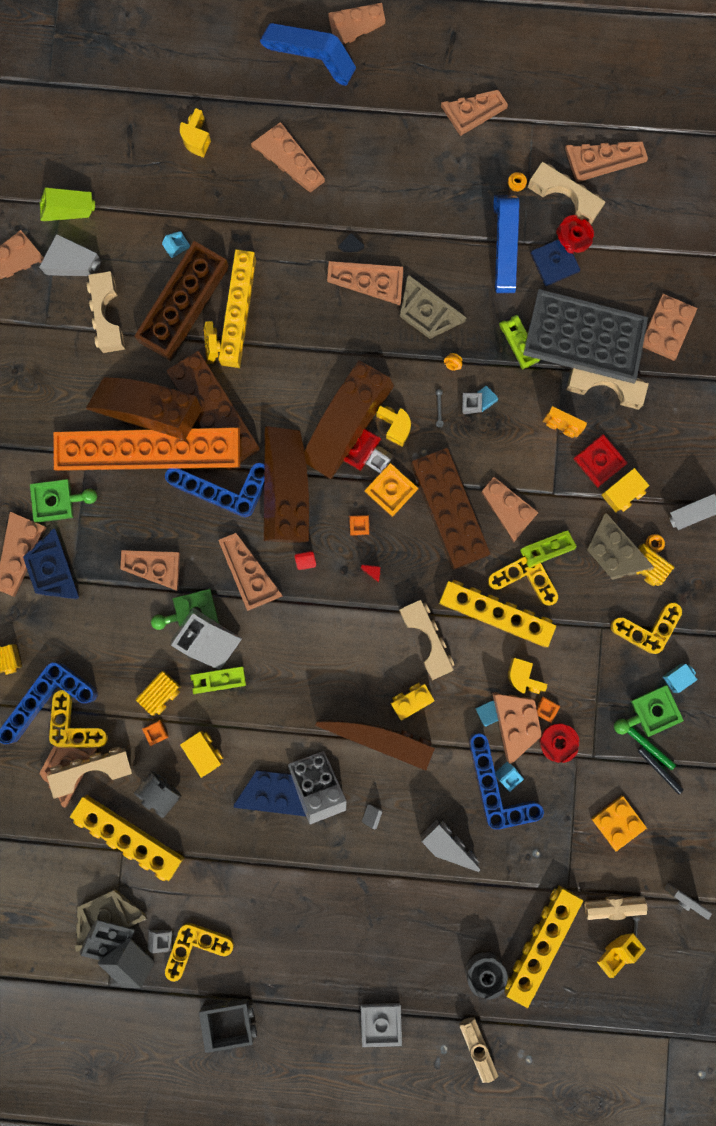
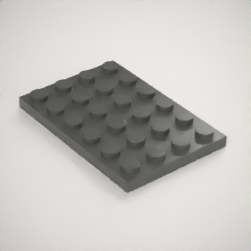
[523,289,648,384]

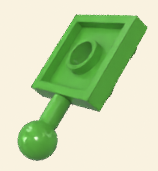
[30,479,97,523]
[151,589,219,630]
[614,685,684,737]

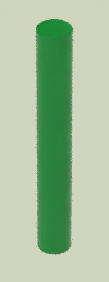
[627,727,676,770]

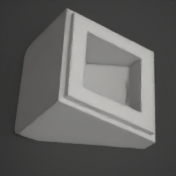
[463,393,482,414]
[366,446,394,474]
[362,804,382,830]
[148,930,172,953]

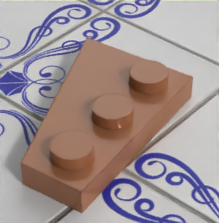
[328,3,385,45]
[441,90,508,136]
[120,550,180,591]

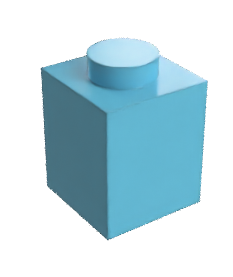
[662,664,697,693]

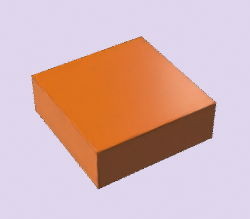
[350,515,369,536]
[536,697,560,723]
[142,720,169,746]

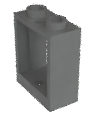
[199,998,257,1053]

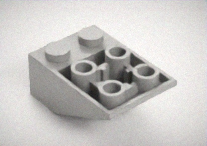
[171,608,242,670]
[288,751,346,824]
[420,819,480,872]

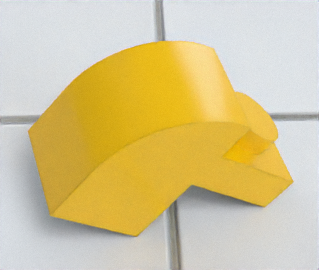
[180,108,211,158]
[376,406,411,447]
[508,658,548,694]
[597,934,646,978]

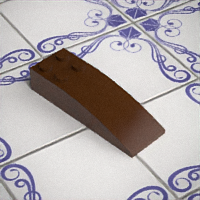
[304,360,394,479]
[86,377,202,440]
[264,426,309,543]
[315,720,435,771]

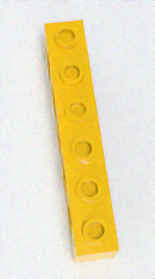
[219,250,256,368]
[439,580,556,647]
[70,795,185,881]
[504,885,583,1008]

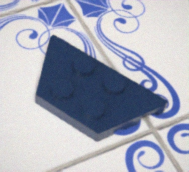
[23,529,79,599]
[234,770,306,816]

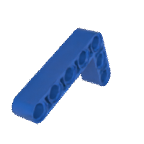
[260,23,356,86]
[493,195,519,293]
[165,463,265,517]
[0,663,98,744]
[469,733,544,829]

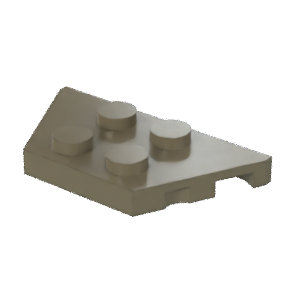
[400,276,467,339]
[587,513,654,580]
[75,889,148,952]

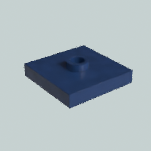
[530,240,580,287]

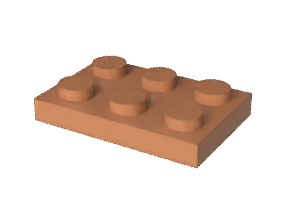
[643,294,698,361]

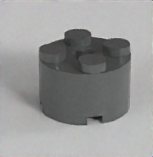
[134,772,182,818]
[465,952,508,1000]

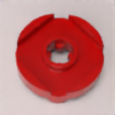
[556,215,594,254]
[539,723,579,763]

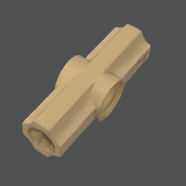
[584,896,648,920]
[459,1017,498,1083]

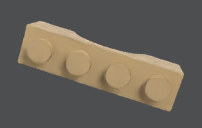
[528,162,605,224]
[87,271,125,353]
[566,368,648,410]
[399,600,455,680]
[47,747,132,798]

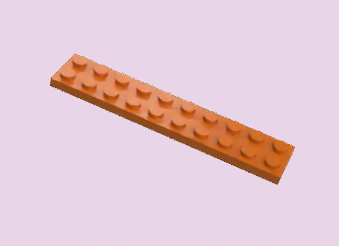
[53,428,240,471]

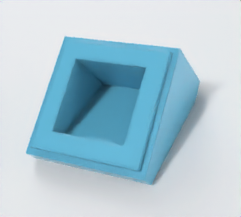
[162,231,190,258]
[477,386,499,412]
[475,701,498,727]
[495,762,524,792]

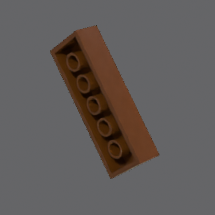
[134,241,229,361]
[166,351,260,470]
[411,447,490,570]

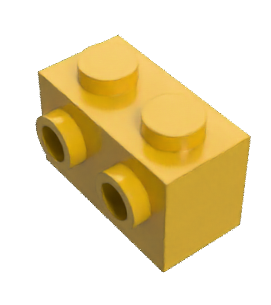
[601,468,649,512]
[391,683,434,721]
[180,731,223,778]

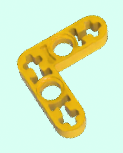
[488,555,558,606]
[611,603,682,654]
[49,690,108,748]
[165,923,234,981]

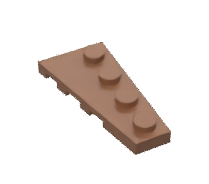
[251,122,325,193]
[565,142,648,183]
[327,261,403,305]
[0,512,47,597]

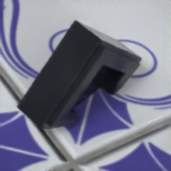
[338,233,365,253]

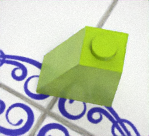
[40,188,95,221]

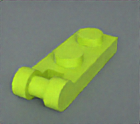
[499,315,540,370]
[520,530,577,568]
[190,667,247,694]

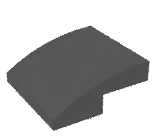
[79,919,135,960]

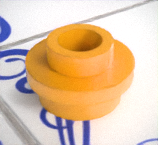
[508,172,527,191]
[444,353,463,370]
[645,534,665,553]

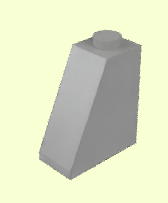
[39,234,101,276]
[669,494,716,530]

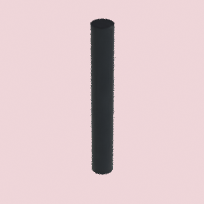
[637,746,684,794]

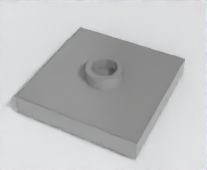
[664,883,712,920]
[361,1003,402,1047]

